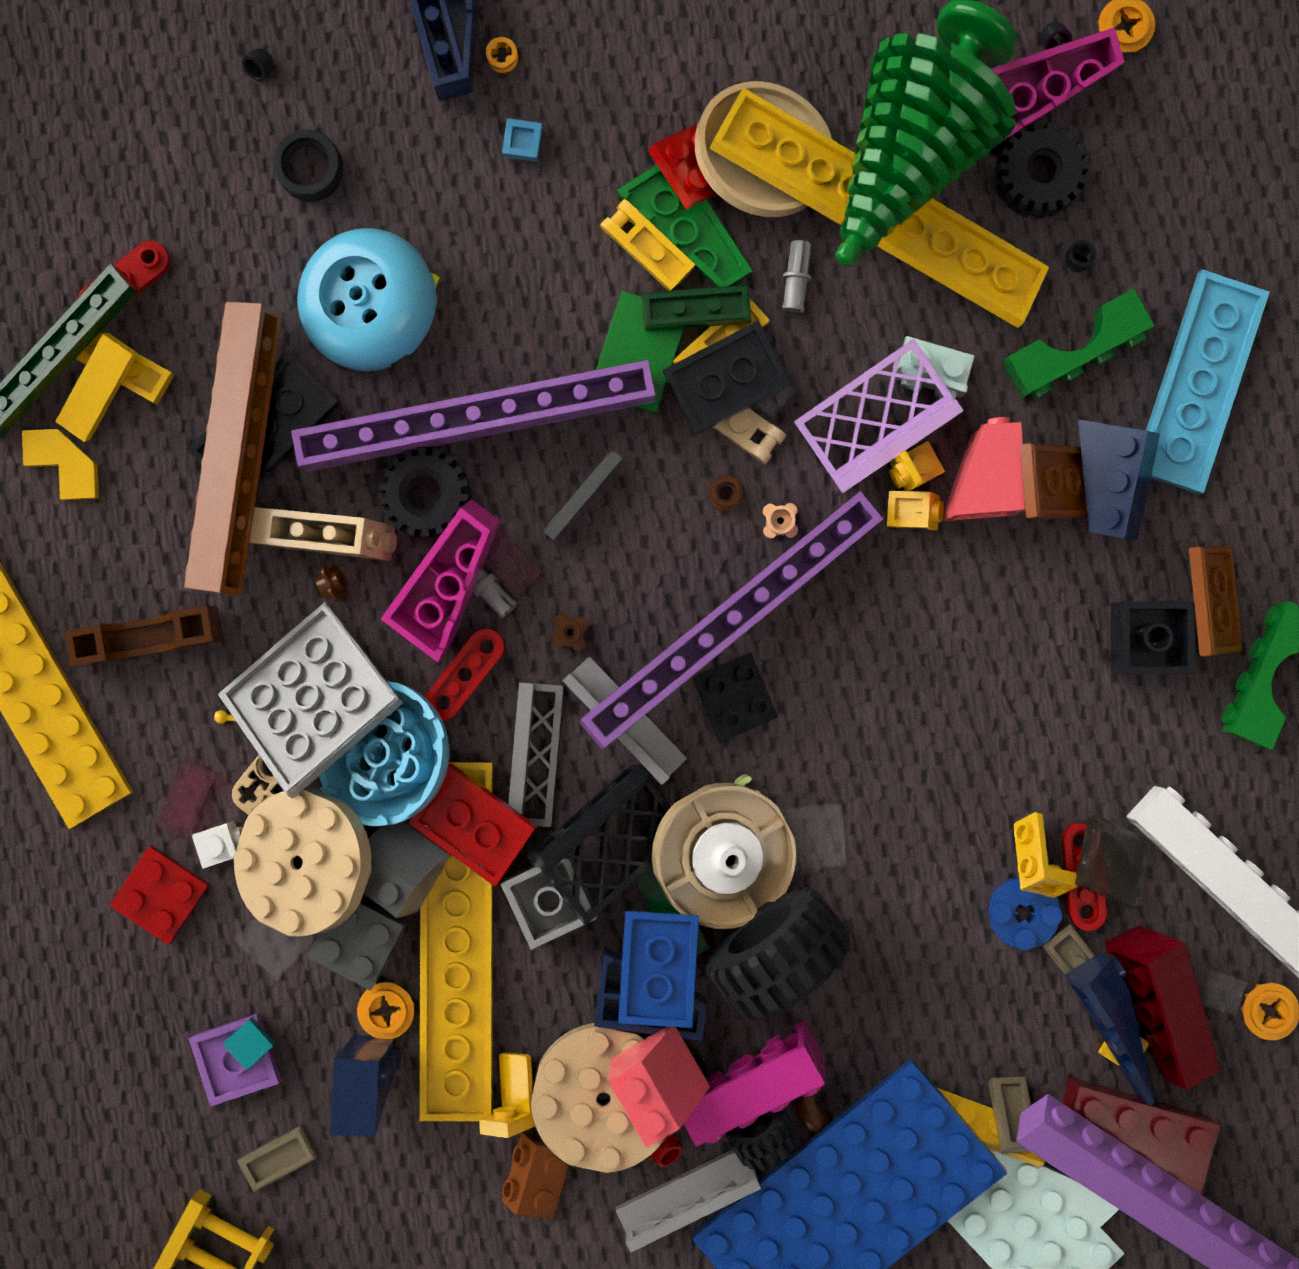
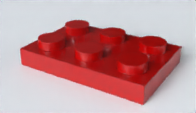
[409,763,538,887]

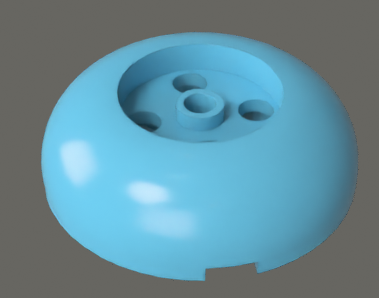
[297,228,436,371]
[319,681,449,826]

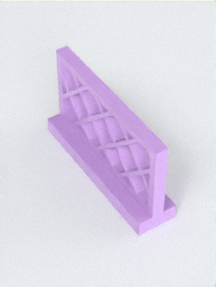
[794,339,964,493]

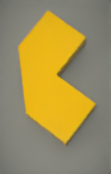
[22,429,99,500]

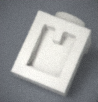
[192,820,243,869]

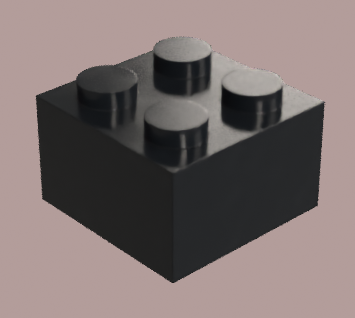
[1111,601,1196,674]

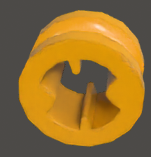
[486,37,518,73]

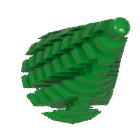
[835,0,1019,267]

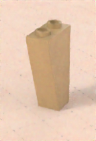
[250,507,397,561]

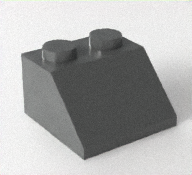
[364,820,451,918]

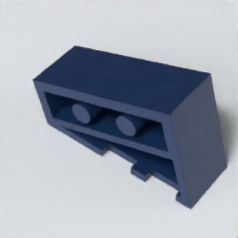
[410,0,478,101]
[1078,419,1160,539]
[594,947,707,1041]
[330,1035,402,1137]

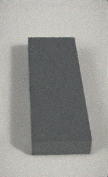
[544,451,623,543]

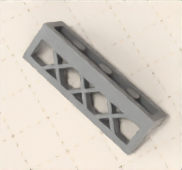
[562,656,687,785]
[508,682,564,827]
[615,1150,761,1253]

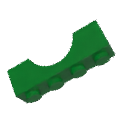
[1002,288,1154,400]
[1221,601,1299,750]

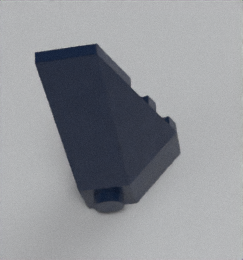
[1064,953,1155,1106]

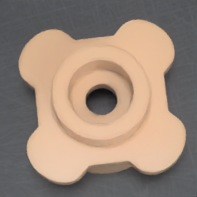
[762,503,798,539]

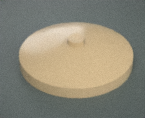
[695,81,833,217]

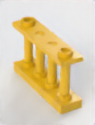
[154,1189,275,1269]

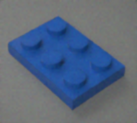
[618,911,699,1028]

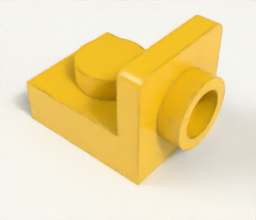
[887,491,944,530]

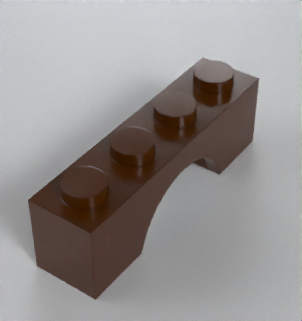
[64,605,224,667]

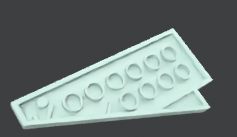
[948,1149,1125,1269]

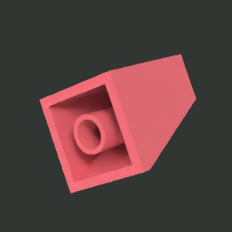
[943,417,1025,521]
[608,1026,710,1148]

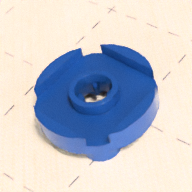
[988,877,1062,950]

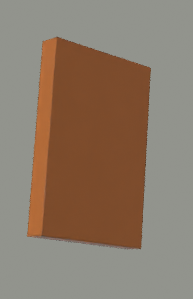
[1020,443,1088,519]
[1189,546,1243,656]

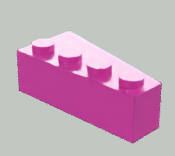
[991,27,1125,146]
[381,499,500,662]
[684,1019,825,1146]

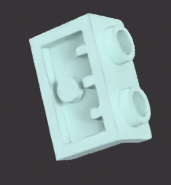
[895,336,975,399]

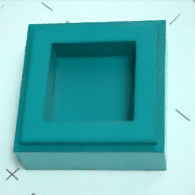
[223,1017,276,1071]

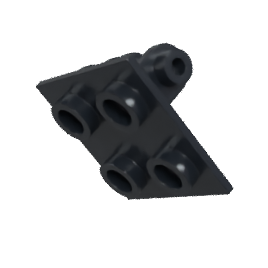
[692,652,778,743]

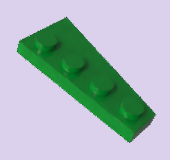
[617,165,752,287]

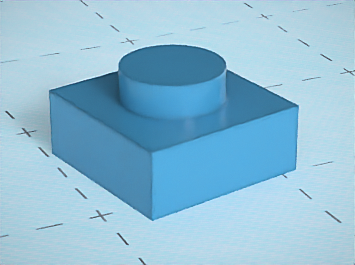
[502,118,543,162]

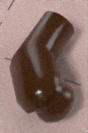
[796,1089,829,1133]

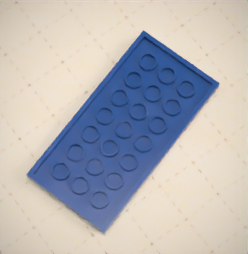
[692,1058,1007,1269]

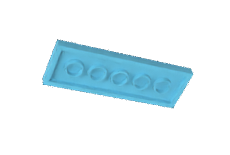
[1146,269,1270,494]

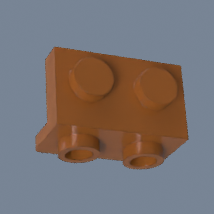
[502,1133,569,1219]

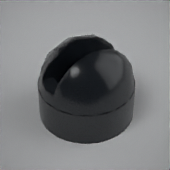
[1041,22,1072,50]
[242,48,274,81]
[1065,240,1097,272]

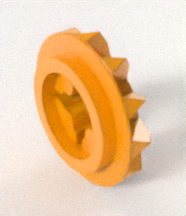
[1097,0,1155,54]
[357,981,415,1039]
[1240,982,1299,1040]

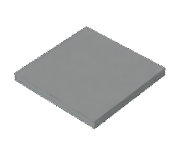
[218,602,404,798]

